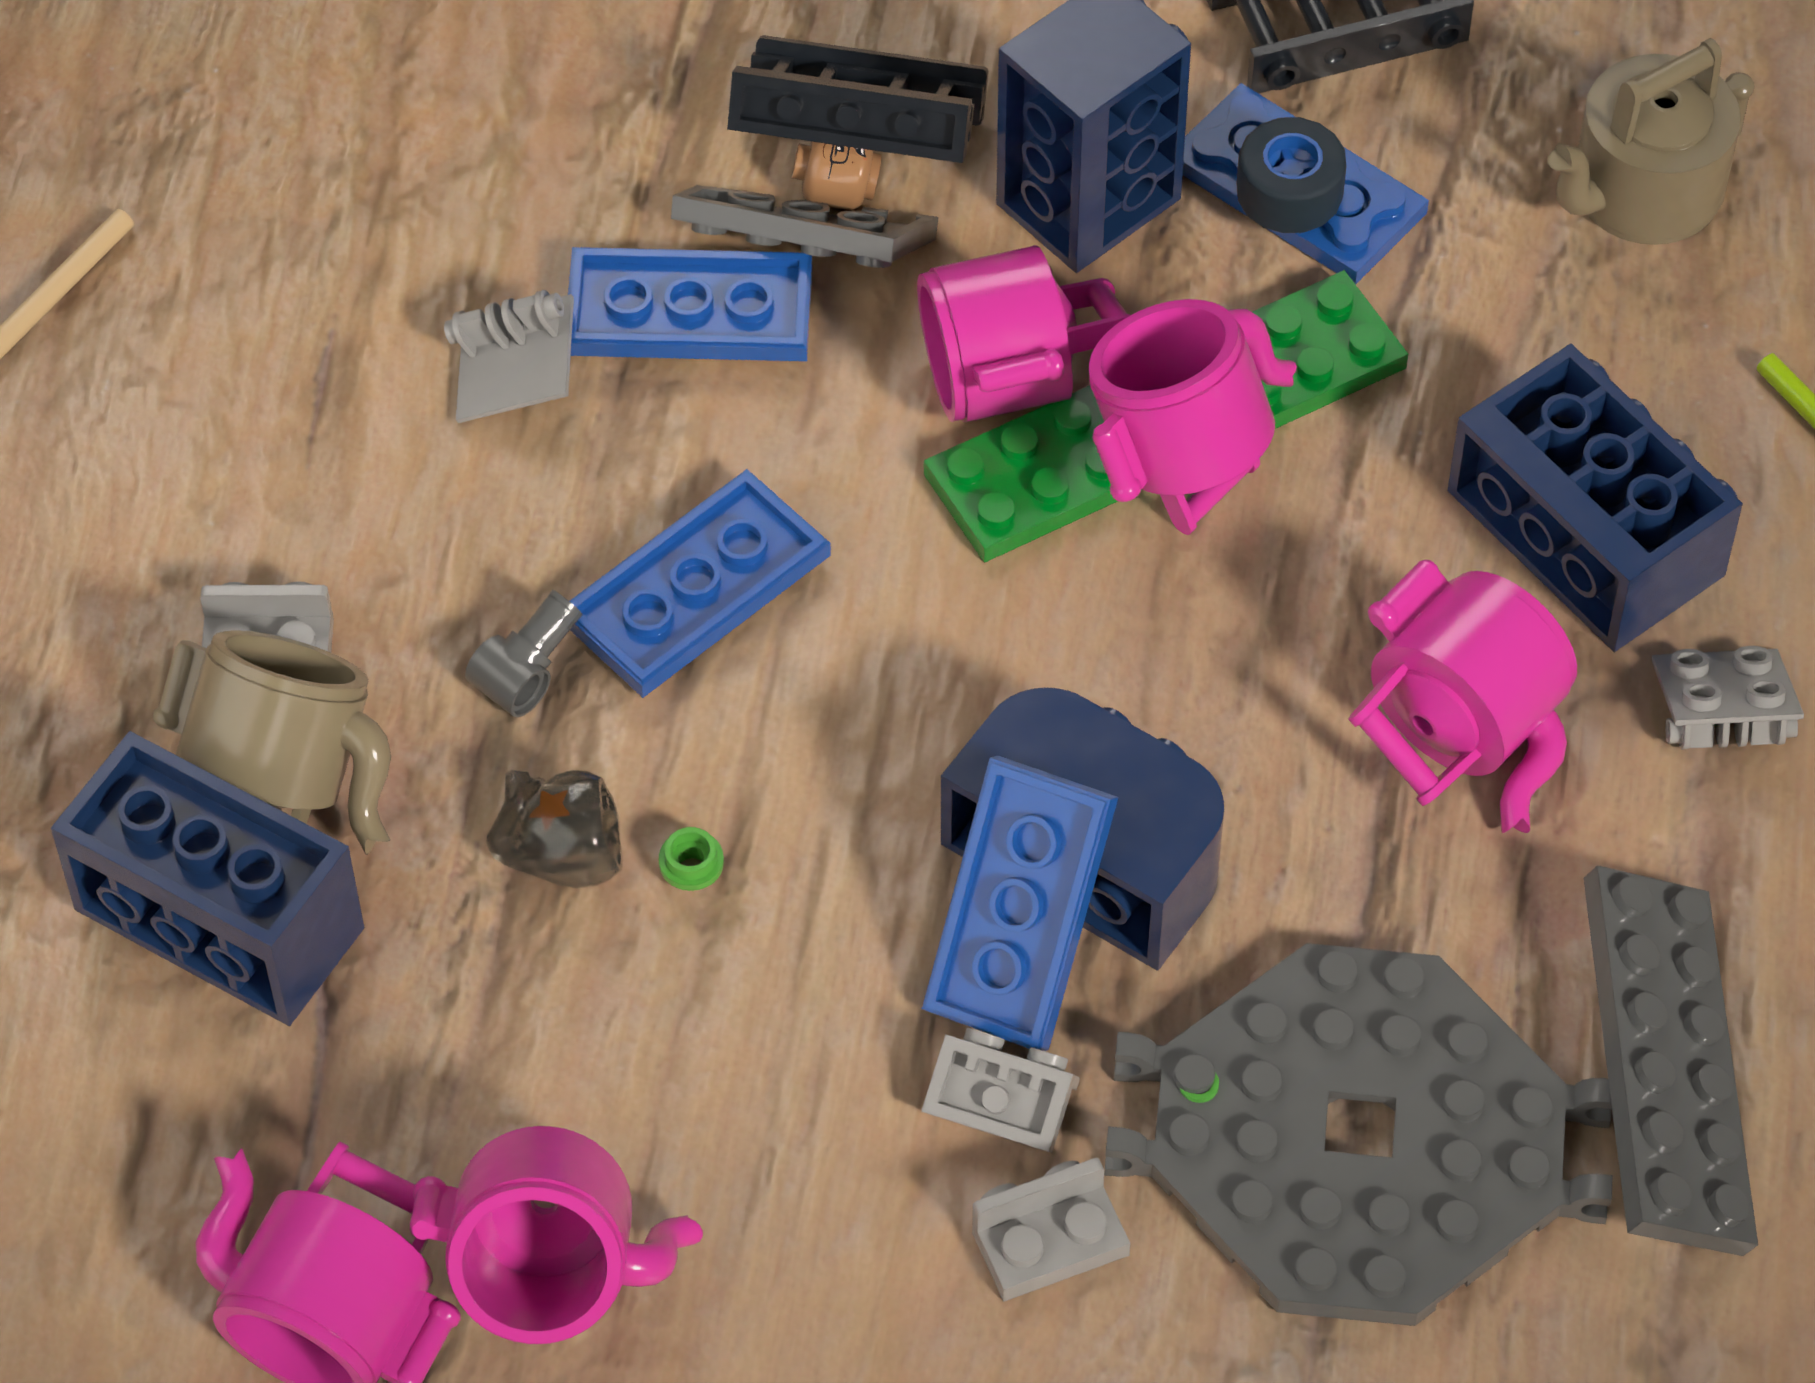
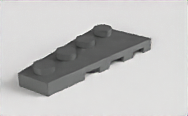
[671,185,938,268]

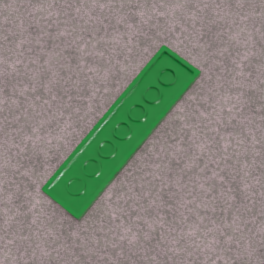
[924,270,1409,563]

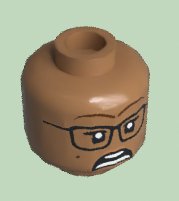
[792,142,882,211]

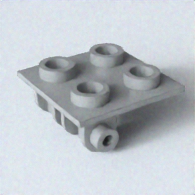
[444,290,574,423]
[1652,646,1804,750]

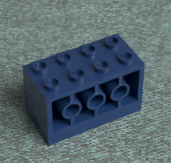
[996,0,1191,274]
[1447,343,1743,653]
[51,731,365,1027]

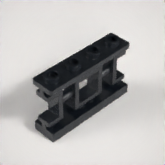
[727,35,989,163]

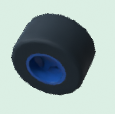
[1236,117,1347,233]

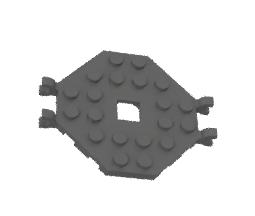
[1104,943,1613,1326]

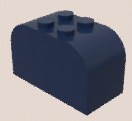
[941,688,1224,971]

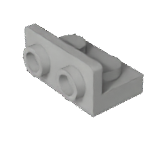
[200,582,334,653]
[921,1028,1080,1153]
[972,1158,1130,1302]

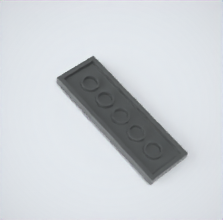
[1583,865,1758,1256]

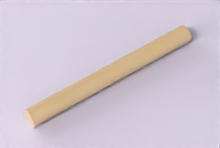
[0,209,134,360]

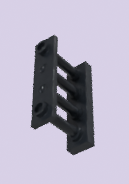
[1207,0,1474,94]

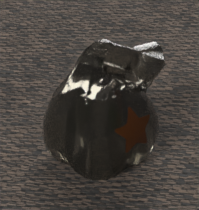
[486,770,623,889]

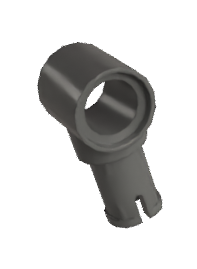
[465,590,583,718]

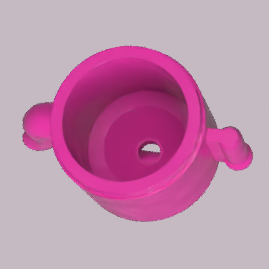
[917,245,1130,422]
[1089,299,1297,535]
[1348,559,1577,833]
[410,1126,703,1344]
[195,1141,461,1383]

